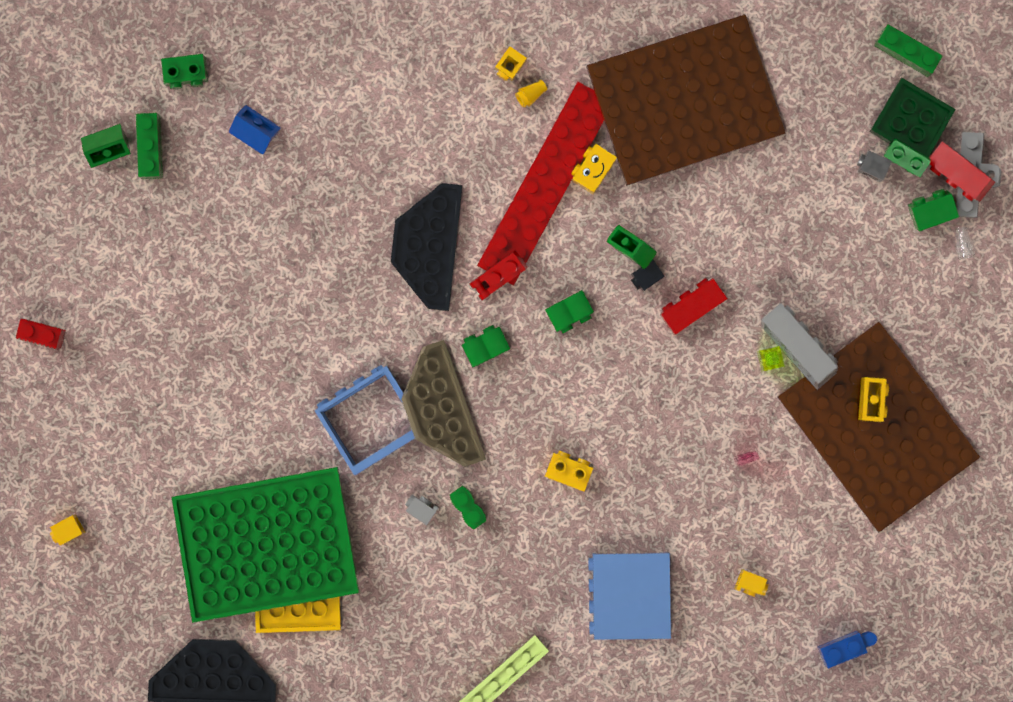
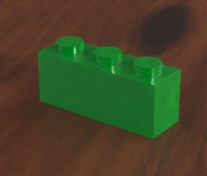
[874,24,943,77]
[136,113,163,180]

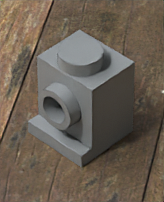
[405,495,439,525]

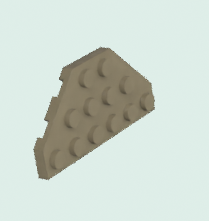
[401,340,486,467]

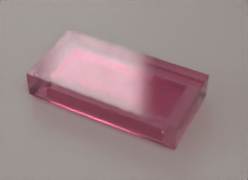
[733,451,760,466]

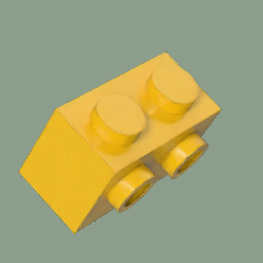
[858,377,889,422]
[545,450,593,492]

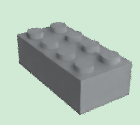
[761,303,838,390]

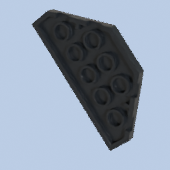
[391,183,463,311]
[148,638,277,702]

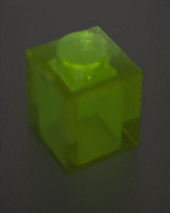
[757,346,785,372]

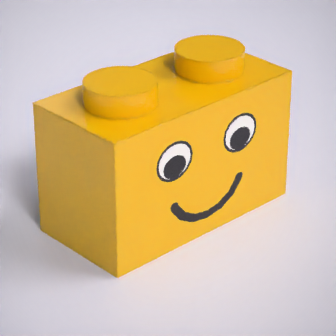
[571,144,617,194]

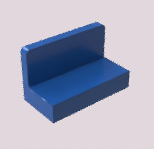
[229,105,281,155]

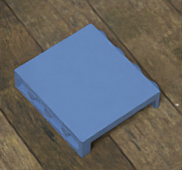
[588,552,671,640]

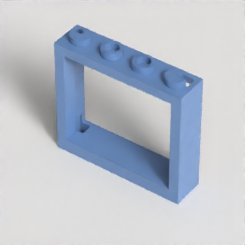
[314,365,415,476]

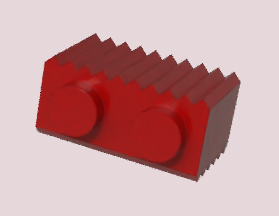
[16,319,66,350]

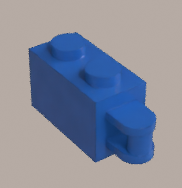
[817,631,877,669]

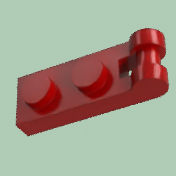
[469,250,528,301]

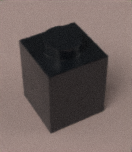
[631,259,665,292]

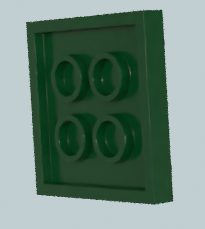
[869,77,956,157]

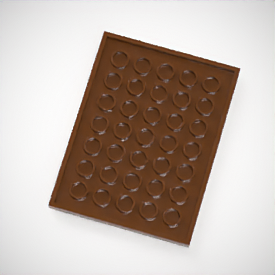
[586,14,786,186]
[777,322,980,533]

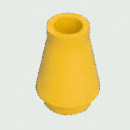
[515,80,548,108]

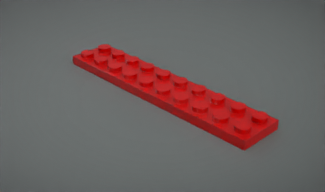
[477,82,604,286]

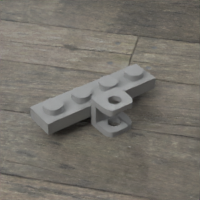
[956,132,1001,218]

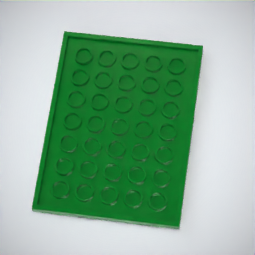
[171,467,360,623]

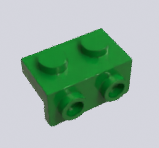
[884,139,931,178]

